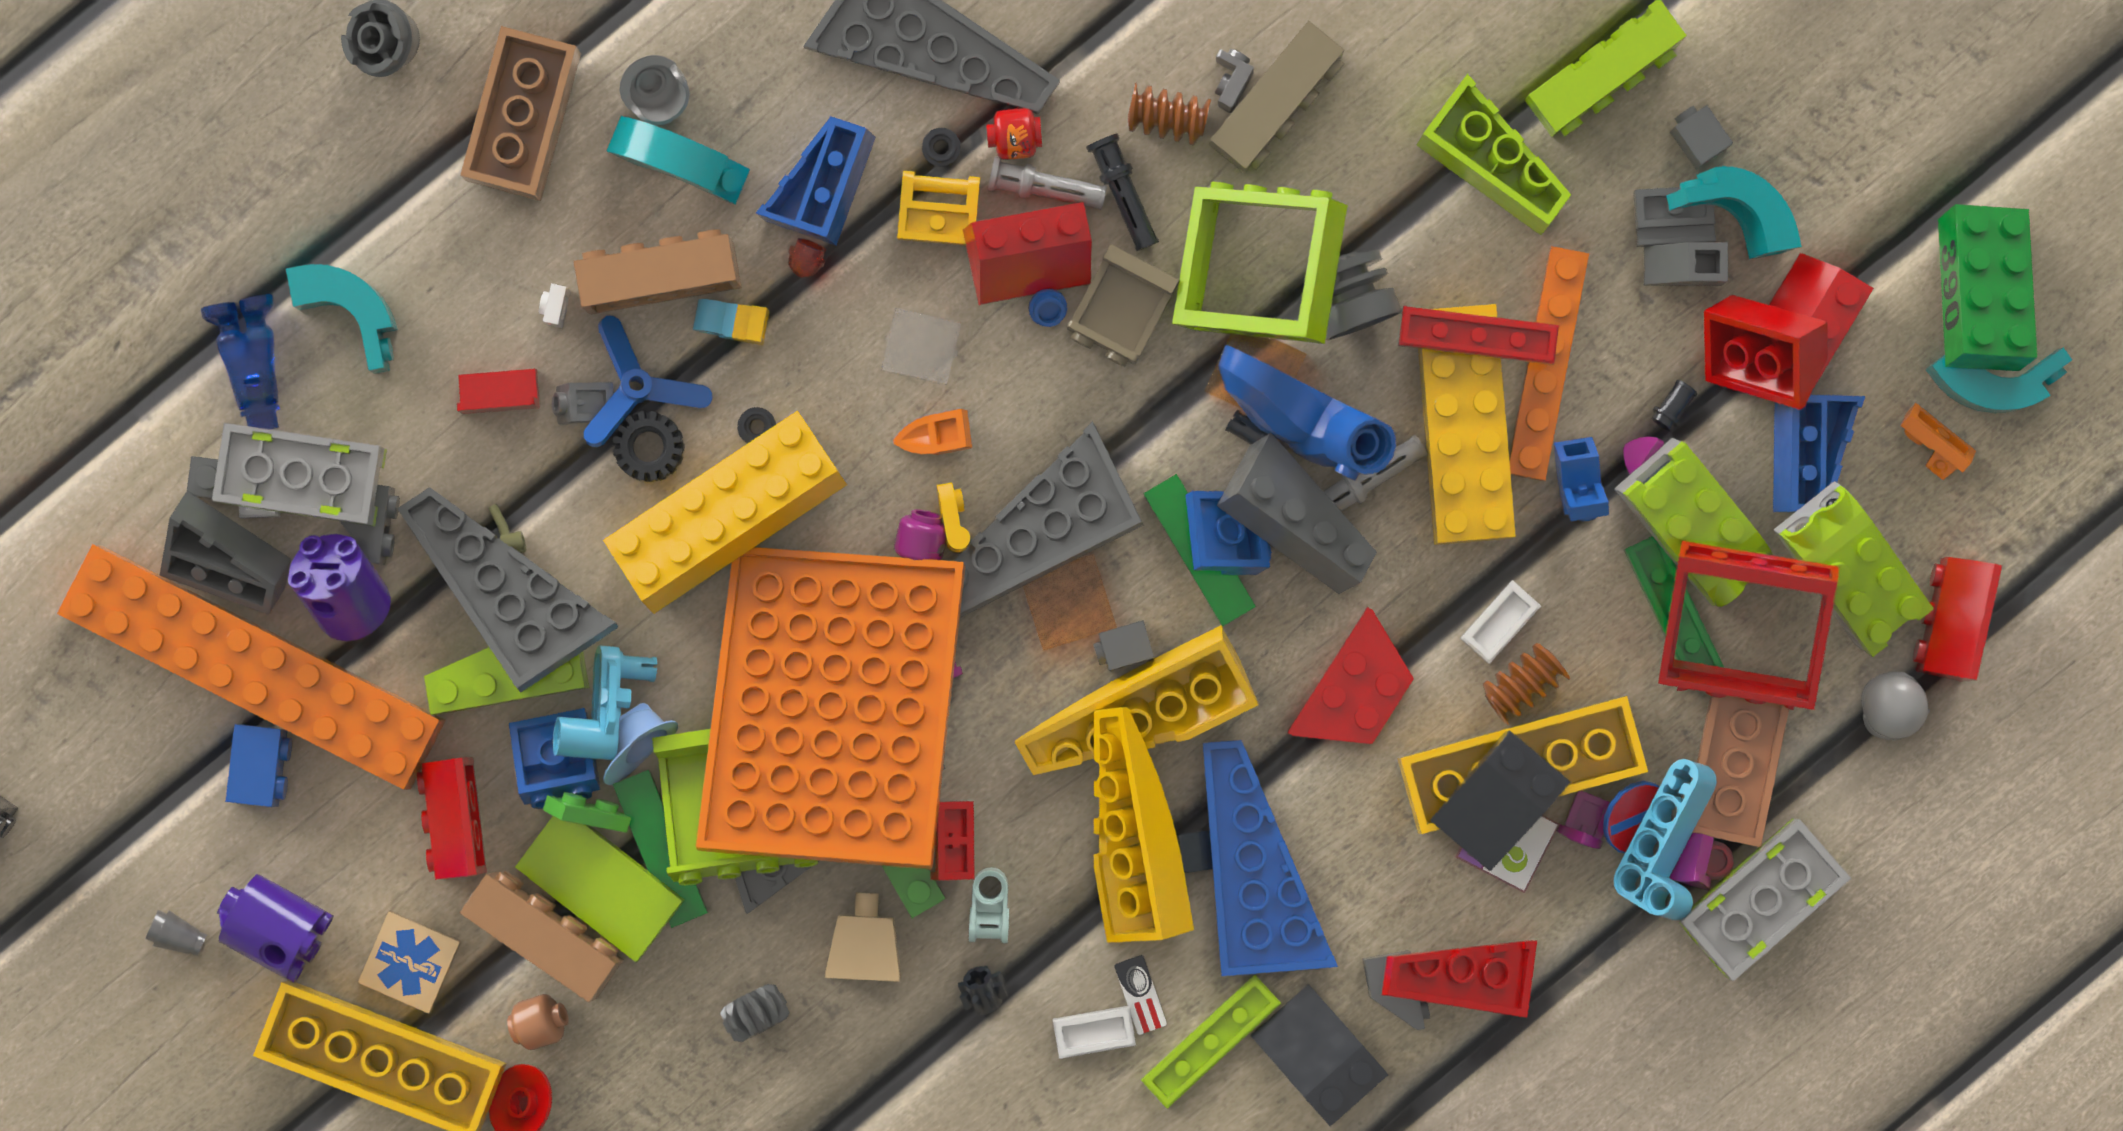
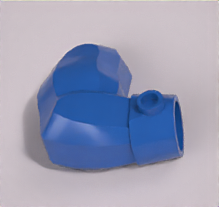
[1218,345,1396,481]

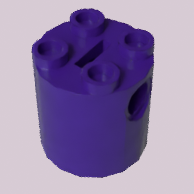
[288,534,391,641]
[217,874,334,983]

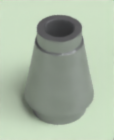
[145,910,207,956]

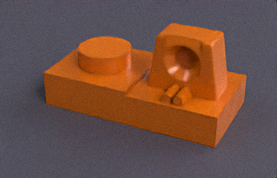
[1900,403,1976,480]

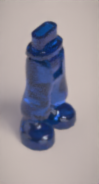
[201,294,281,430]

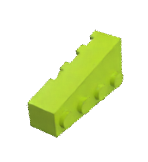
[1525,0,1687,137]
[1416,73,1571,235]
[424,647,590,715]

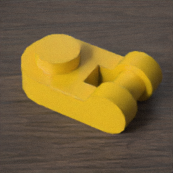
[936,482,970,553]

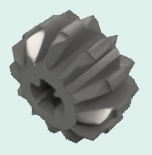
[720,984,790,1042]

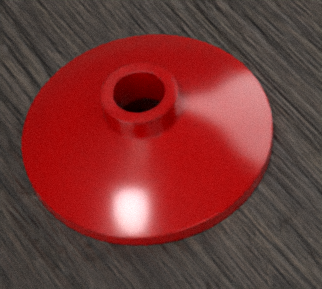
[489,1064,552,1131]

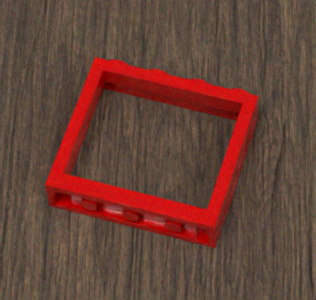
[1658,541,1839,710]

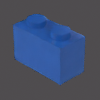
[225,724,292,807]

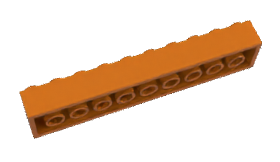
[57,544,446,790]

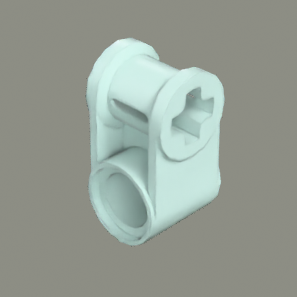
[969,867,1009,943]

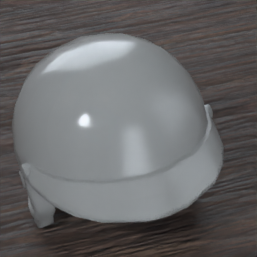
[619,55,690,125]
[1861,672,1930,740]

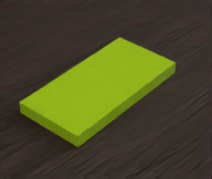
[515,816,685,962]

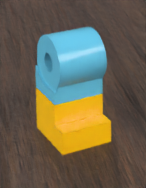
[693,299,770,345]

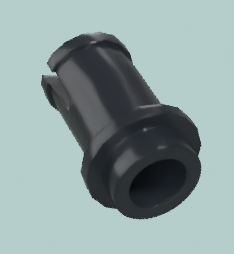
[1651,380,1698,431]
[1225,410,1268,445]

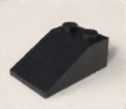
[1430,731,1571,871]
[1250,984,1389,1127]

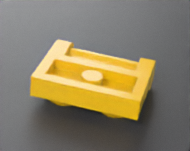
[897,170,981,246]

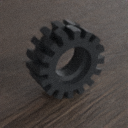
[612,411,685,482]

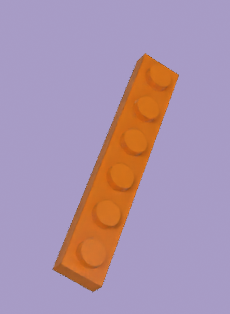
[1509,246,1589,481]

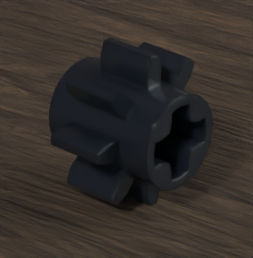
[957,966,1008,1015]

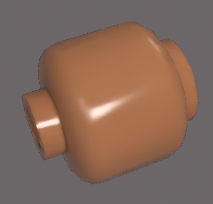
[507,994,569,1050]

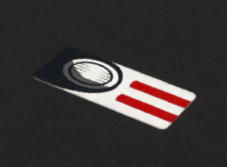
[1114,955,1167,1035]

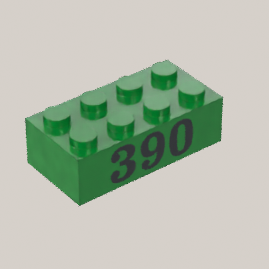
[1938,204,2038,371]

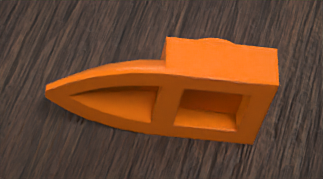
[893,409,972,455]

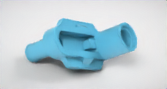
[553,645,657,760]

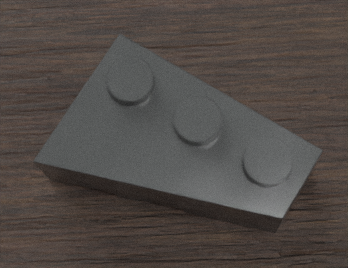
[159,491,291,615]

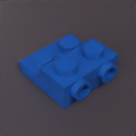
[1185,491,1272,575]
[509,708,601,809]

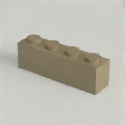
[1209,20,1344,174]

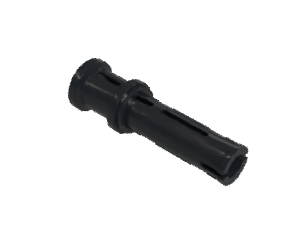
[1086,133,1159,252]

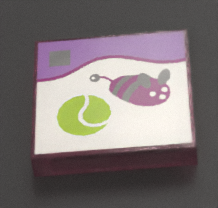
[1455,815,1560,893]

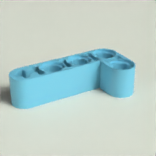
[1613,759,1717,920]

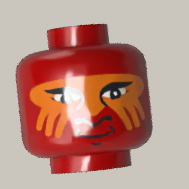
[986,108,1042,160]

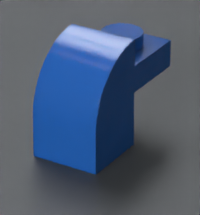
[1554,437,1609,521]

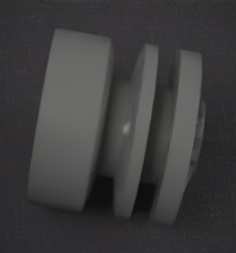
[1303,249,1402,340]

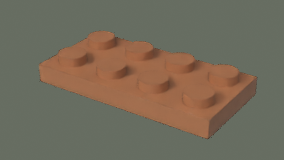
[1692,696,1789,847]

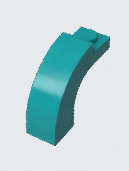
[607,116,750,205]
[1666,166,1802,260]
[286,264,398,374]
[1925,347,2073,413]

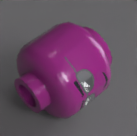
[894,509,947,560]

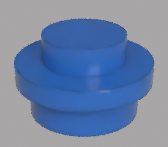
[1028,289,1067,327]

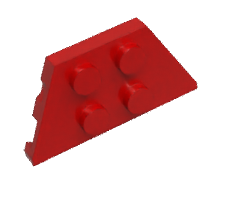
[1287,607,1414,744]

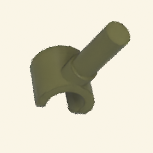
[488,504,527,553]

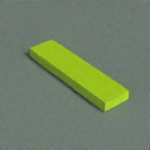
[1141,974,1281,1109]

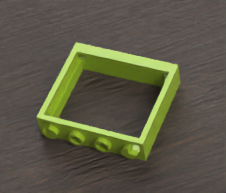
[1172,182,1348,344]

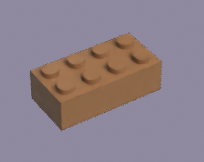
[460,26,581,201]
[574,229,742,315]
[460,870,624,1002]

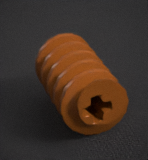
[1127,82,1211,146]
[1483,643,1570,725]

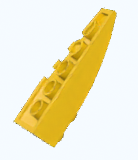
[1015,625,1258,775]
[1094,707,1194,943]

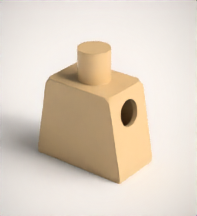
[825,892,901,982]

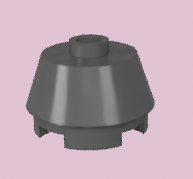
[341,0,420,77]

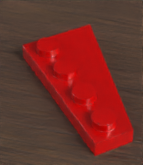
[1382,940,1538,1018]

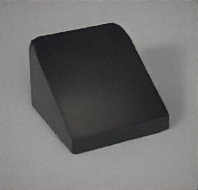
[1178,830,1213,873]

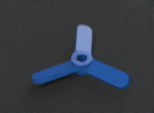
[584,315,713,447]

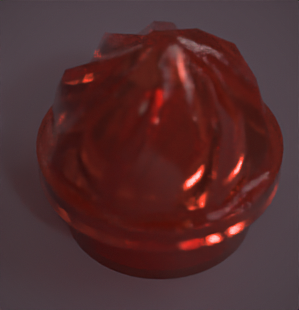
[788,238,826,277]

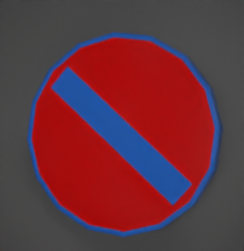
[1603,781,1660,853]

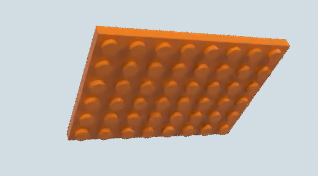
[696,547,965,869]

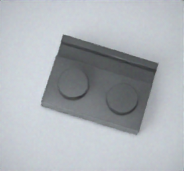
[1634,187,1716,247]

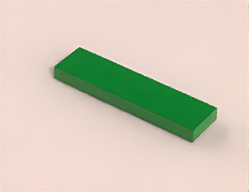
[1143,474,1256,627]
[1623,536,1724,667]
[612,769,709,928]

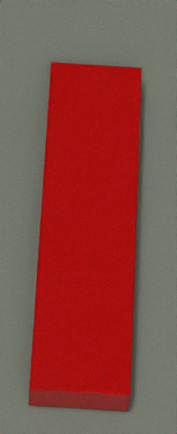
[1398,306,1559,365]

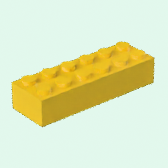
[1418,304,1516,545]
[603,410,847,614]
[1397,696,1648,834]
[253,981,507,1131]

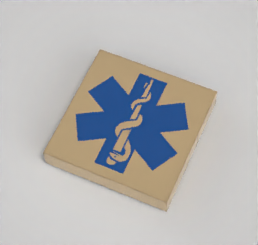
[358,911,462,1014]

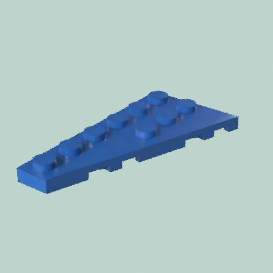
[1202,740,1338,976]

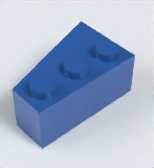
[756,116,876,246]
[1773,395,1866,513]

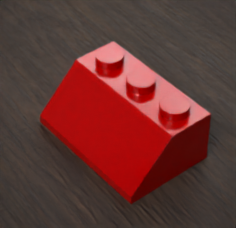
[963,202,1092,305]
[1769,253,1874,387]
[1704,295,1828,410]
[1913,557,2003,682]
[417,757,487,880]

